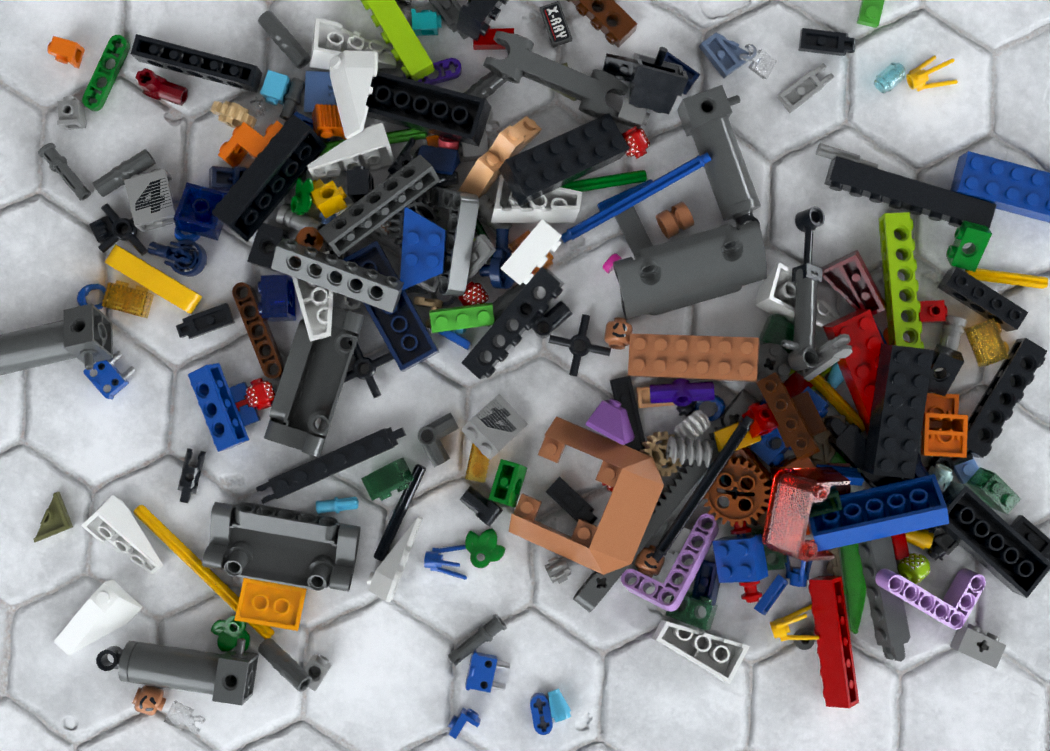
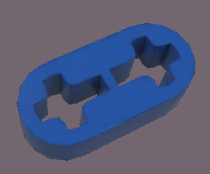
[530,693,553,735]

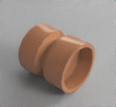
[656,201,694,239]

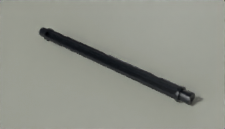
[652,415,754,562]

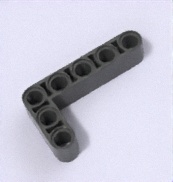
[430,187,479,296]

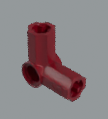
[135,68,188,106]

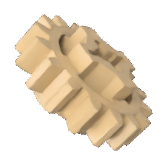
[210,101,257,129]
[640,431,682,477]

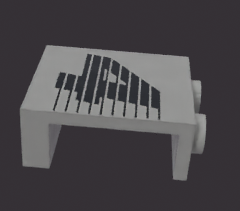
[124,169,182,232]
[461,394,528,460]

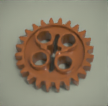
[703,458,771,527]

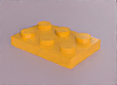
[234,578,307,631]

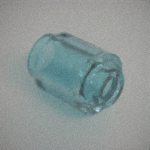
[874,62,906,93]

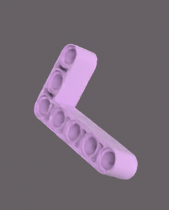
[621,513,719,612]
[875,568,986,630]

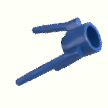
[781,535,816,587]
[424,545,467,580]

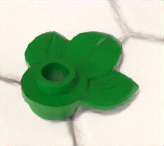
[291,178,314,216]
[465,528,506,568]
[211,615,250,652]

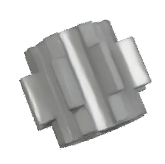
[545,556,571,584]

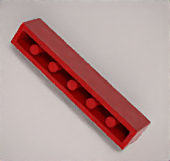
[808,576,859,708]

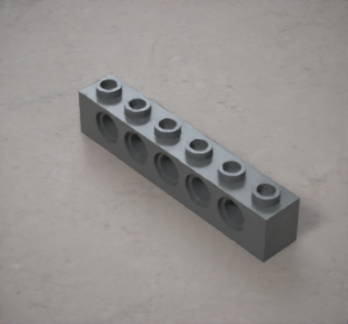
[318,155,440,257]
[271,238,404,313]

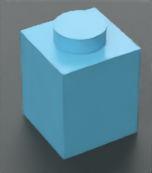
[260,70,292,106]

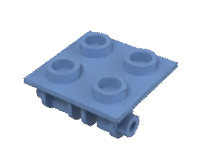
[304,71,337,112]

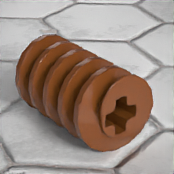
[294,227,323,259]

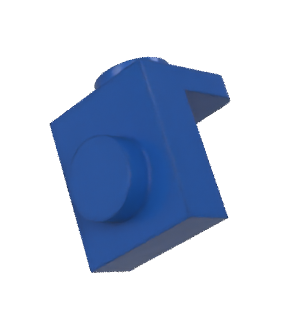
[448,708,481,739]

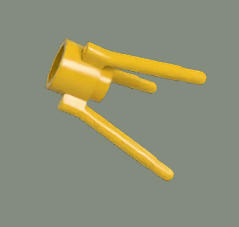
[906,56,958,92]
[770,604,820,642]

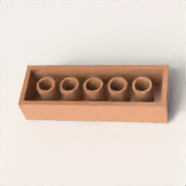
[628,333,760,382]

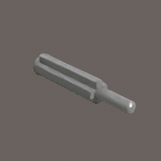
[816,143,878,169]

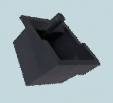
[629,47,688,114]

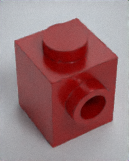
[918,300,948,323]
[742,403,779,439]

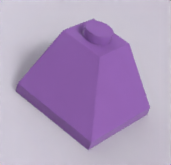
[585,398,635,445]

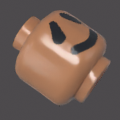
[604,317,633,350]
[634,545,665,578]
[132,685,166,716]

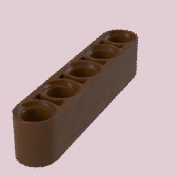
[232,282,285,379]

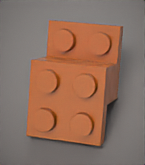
[218,121,283,168]
[921,393,968,458]

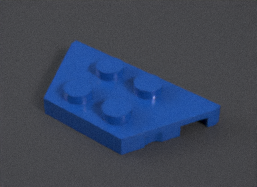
[400,208,447,290]

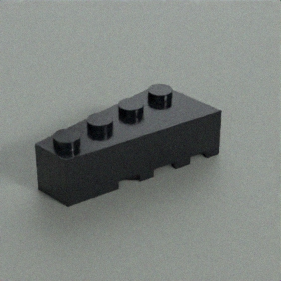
[456,0,509,41]

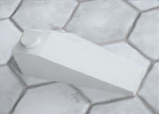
[330,50,378,139]
[81,495,163,574]
[54,579,143,655]

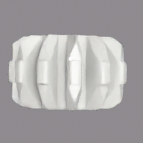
[675,410,711,442]

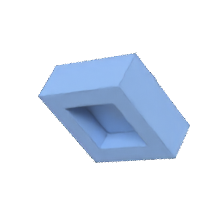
[954,458,982,484]

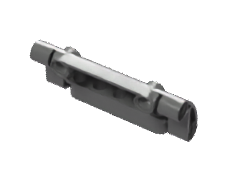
[613,221,767,320]
[264,307,365,457]
[202,502,361,592]

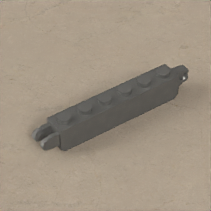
[858,536,910,662]

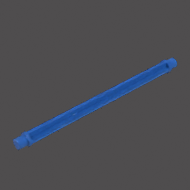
[561,152,711,243]

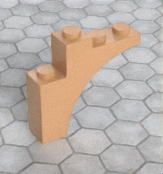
[459,116,542,198]

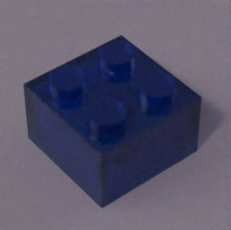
[173,182,227,241]
[258,275,296,322]

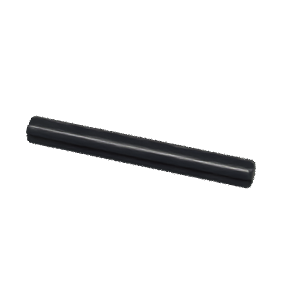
[374,464,426,561]

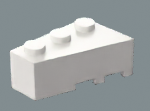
[500,219,562,285]

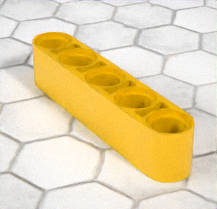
[105,244,203,314]

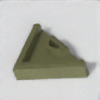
[33,492,73,543]

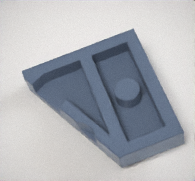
[699,32,756,79]

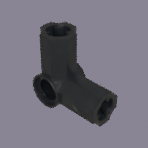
[523,301,573,338]

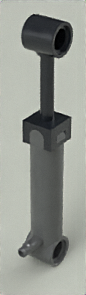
[781,206,825,371]

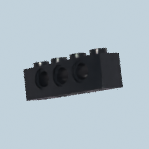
[937,267,1028,332]

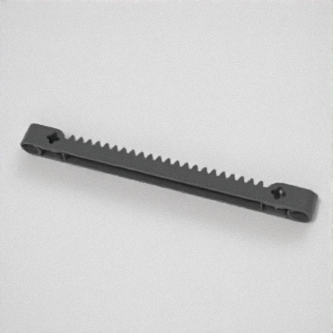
[573,389,760,613]

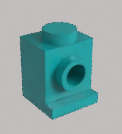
[411,9,442,36]

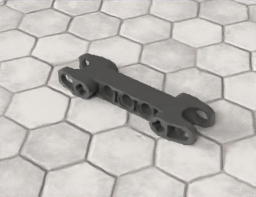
[483,31,629,121]

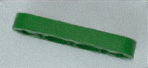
[82,35,130,111]

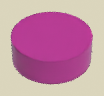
[603,253,622,274]

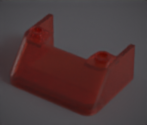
[762,467,851,561]

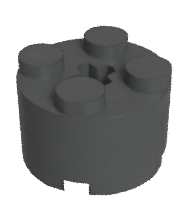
[754,343,791,383]

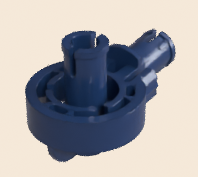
[479,229,514,289]
[148,240,207,277]

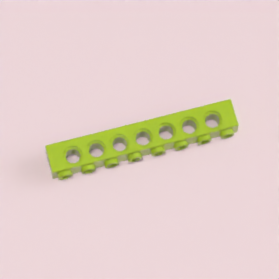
[878,212,924,349]

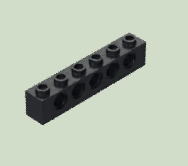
[130,34,263,93]
[461,267,565,379]
[967,338,1047,458]

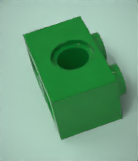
[946,220,992,272]
[489,459,527,508]

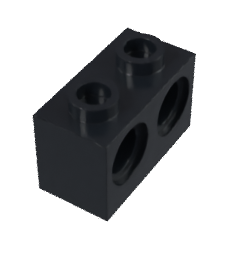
[347,166,374,203]

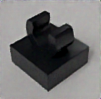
[89,216,113,244]

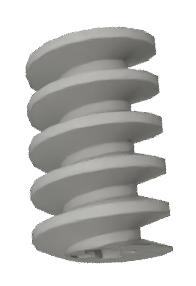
[666,436,713,468]

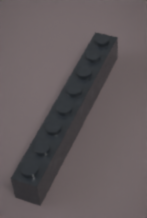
[824,156,996,228]

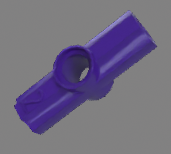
[650,378,715,406]

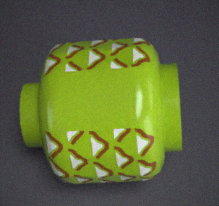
[897,553,930,584]

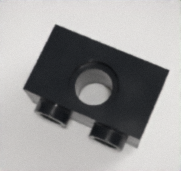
[247,223,289,272]
[928,344,964,396]

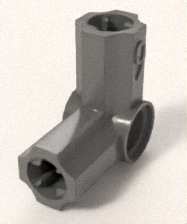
[418,412,459,467]

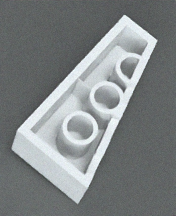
[491,174,582,223]
[652,620,750,684]

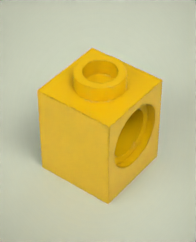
[311,180,348,219]

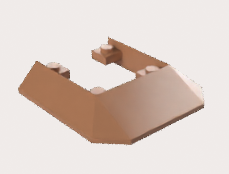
[509,417,664,575]

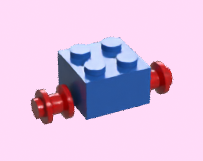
[712,520,769,603]

